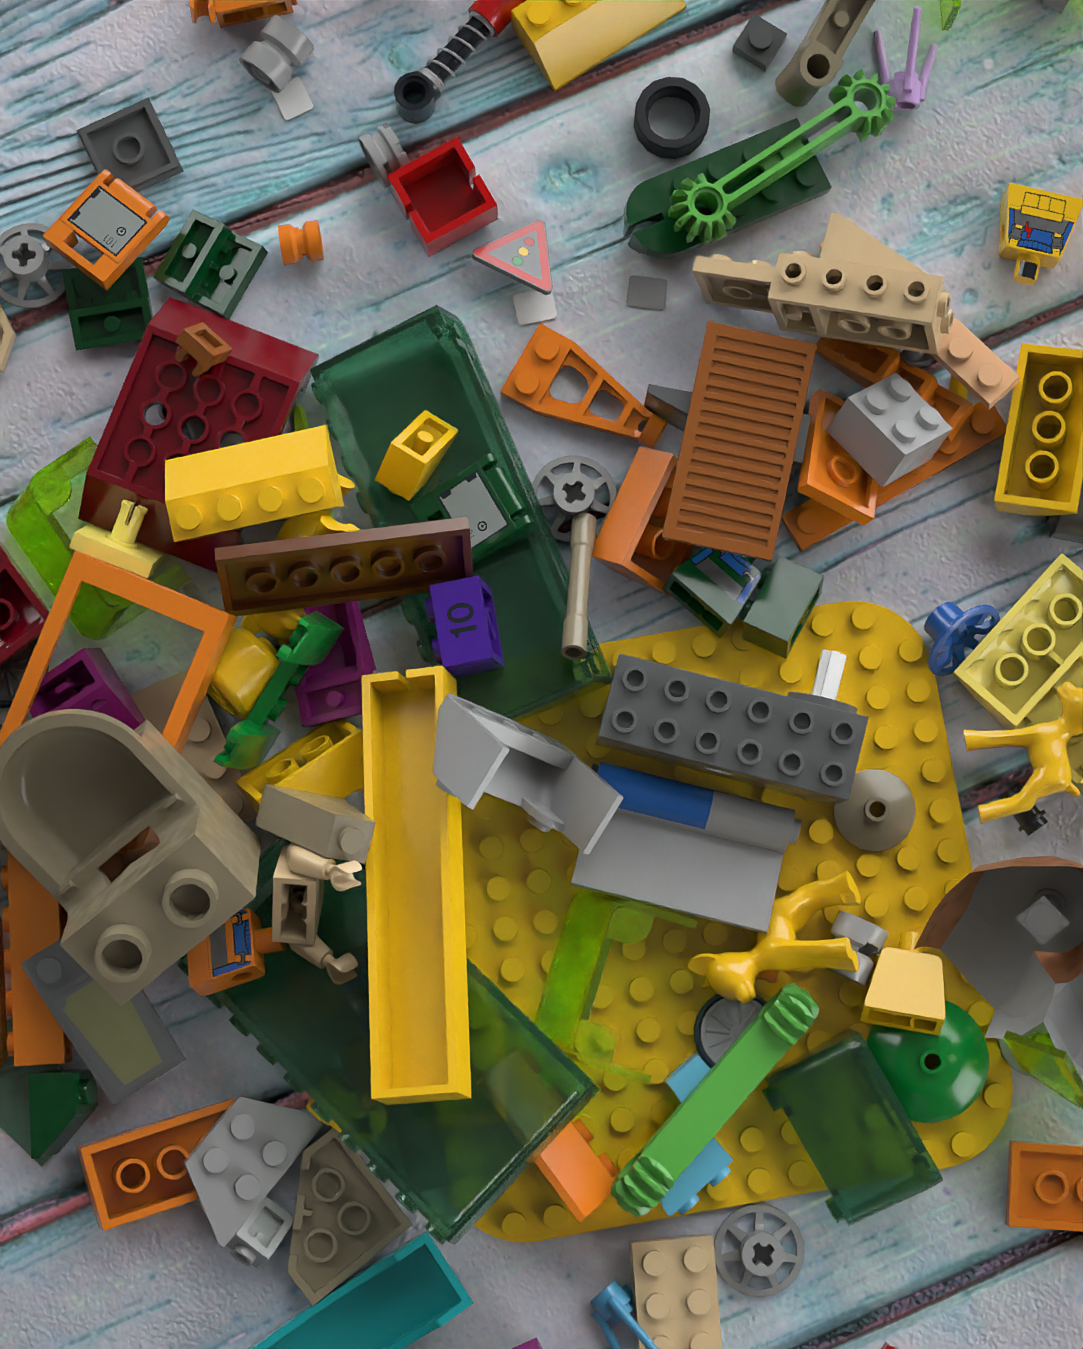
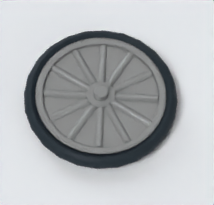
[694,994,767,1068]

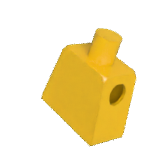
[860,932,945,1036]

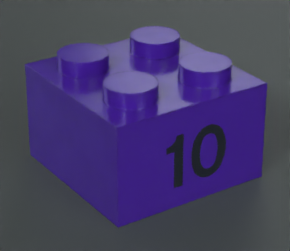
[425,576,505,678]

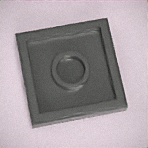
[76,97,184,192]

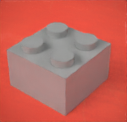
[826,373,953,487]

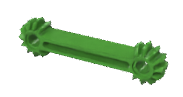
[668,69,896,246]
[610,982,819,1217]

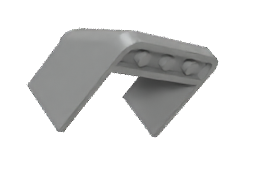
[433,693,624,855]

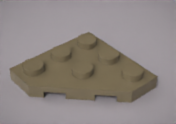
[287,1128,413,1306]

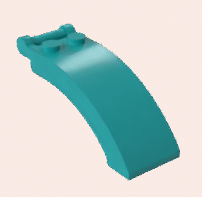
[247,1231,473,1349]

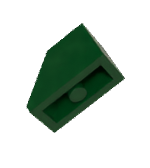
[28,1069,98,1159]

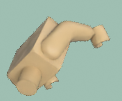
[272,842,362,984]

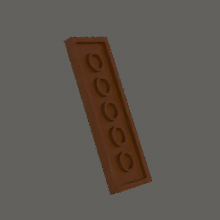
[214,517,473,616]

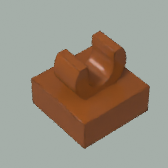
[175,322,233,377]

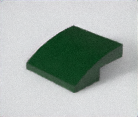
[153,209,268,320]
[62,257,153,351]

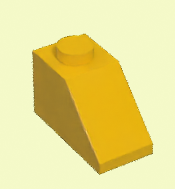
[375,410,459,501]

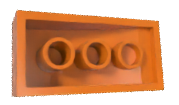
[76,1096,243,1231]

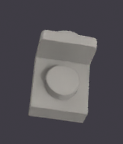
[226,1197,294,1267]

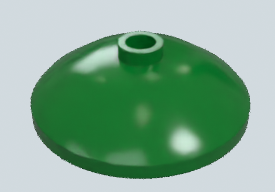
[864,1000,989,1123]

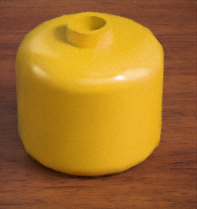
[207,627,280,719]

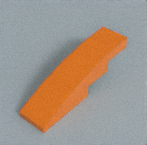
[815,337,974,442]

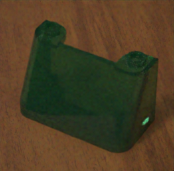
[762,1028,943,1227]

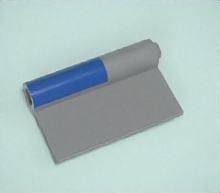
[570,762,801,934]

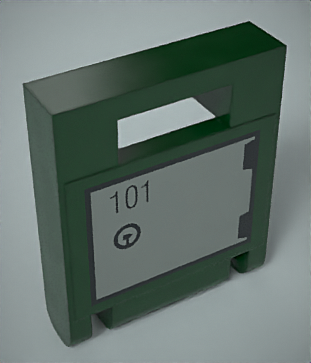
[410,453,535,565]

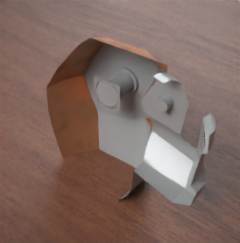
[914,856,1083,1082]

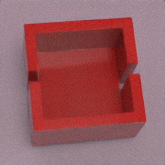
[387,136,498,257]

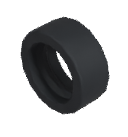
[634,77,710,159]

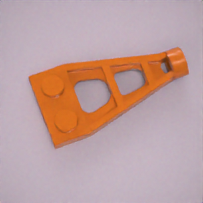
[500,323,668,449]

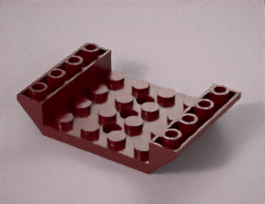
[78,297,319,573]

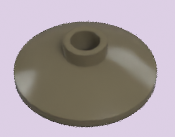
[833,769,915,851]

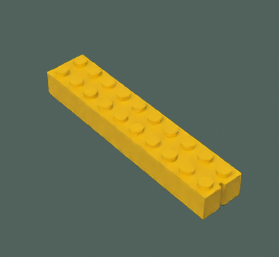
[362,666,471,1105]

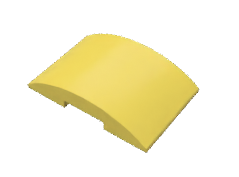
[953,553,1083,795]

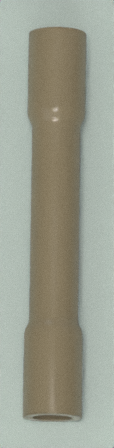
[561,513,596,660]

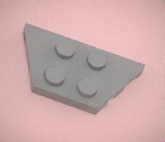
[183,1096,324,1248]

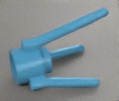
[590,1280,659,1349]

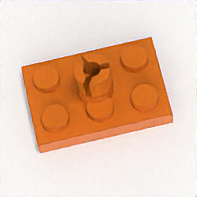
[797,388,878,526]

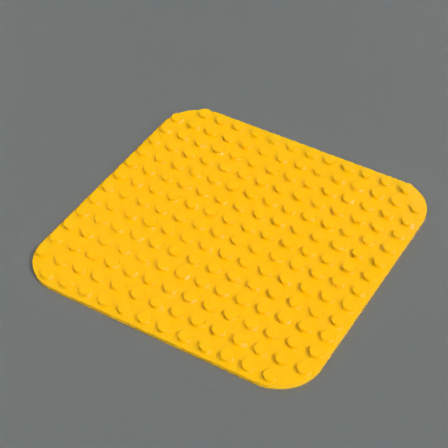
[411,601,1013,1242]

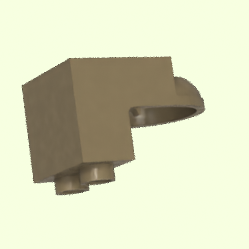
[0,709,261,1006]

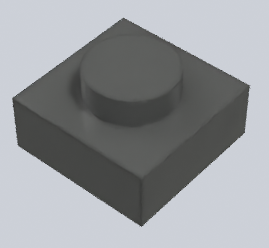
[732,14,787,71]

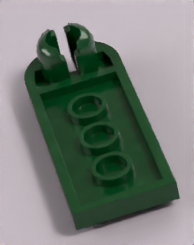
[623,118,832,259]

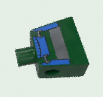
[663,548,762,638]

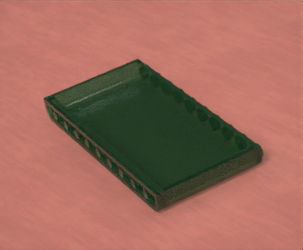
[177,838,601,1245]

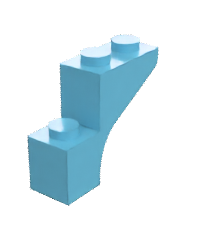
[660,1053,733,1217]

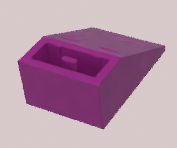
[29,648,146,730]

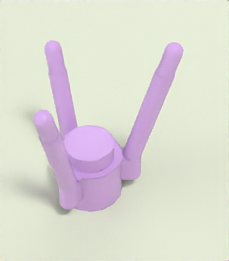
[874,6,938,110]

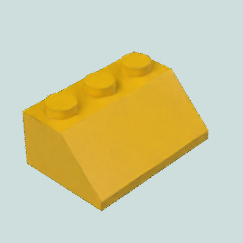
[234,719,364,840]

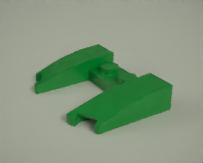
[213,611,344,769]

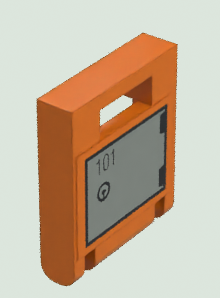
[42,169,169,291]

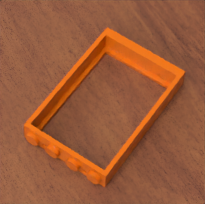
[0,550,237,854]

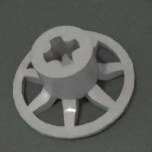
[0,223,75,308]
[530,455,617,542]
[714,1204,805,1297]

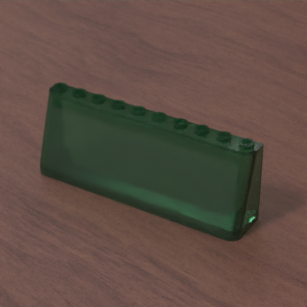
[310,305,612,722]

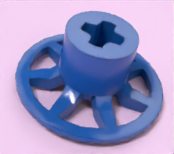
[924,602,1000,676]

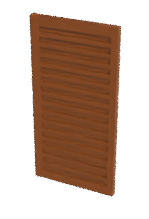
[661,321,817,562]

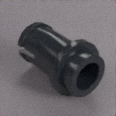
[998,782,1048,836]

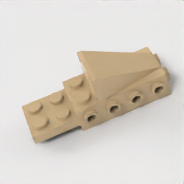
[692,213,954,355]

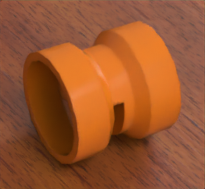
[278,220,324,266]

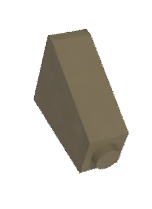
[255,784,376,864]

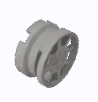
[358,123,410,188]

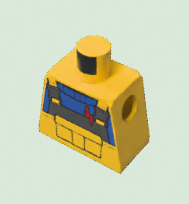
[998,183,1083,285]

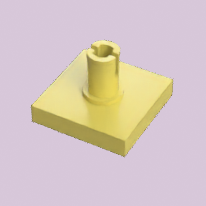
[69,500,166,578]

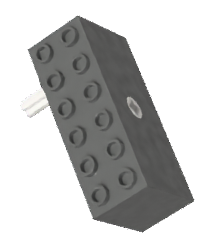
[595,649,869,805]

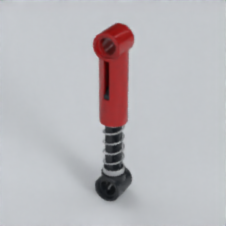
[394,0,526,124]

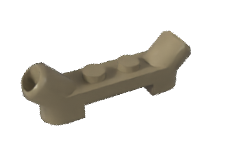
[775,0,875,107]

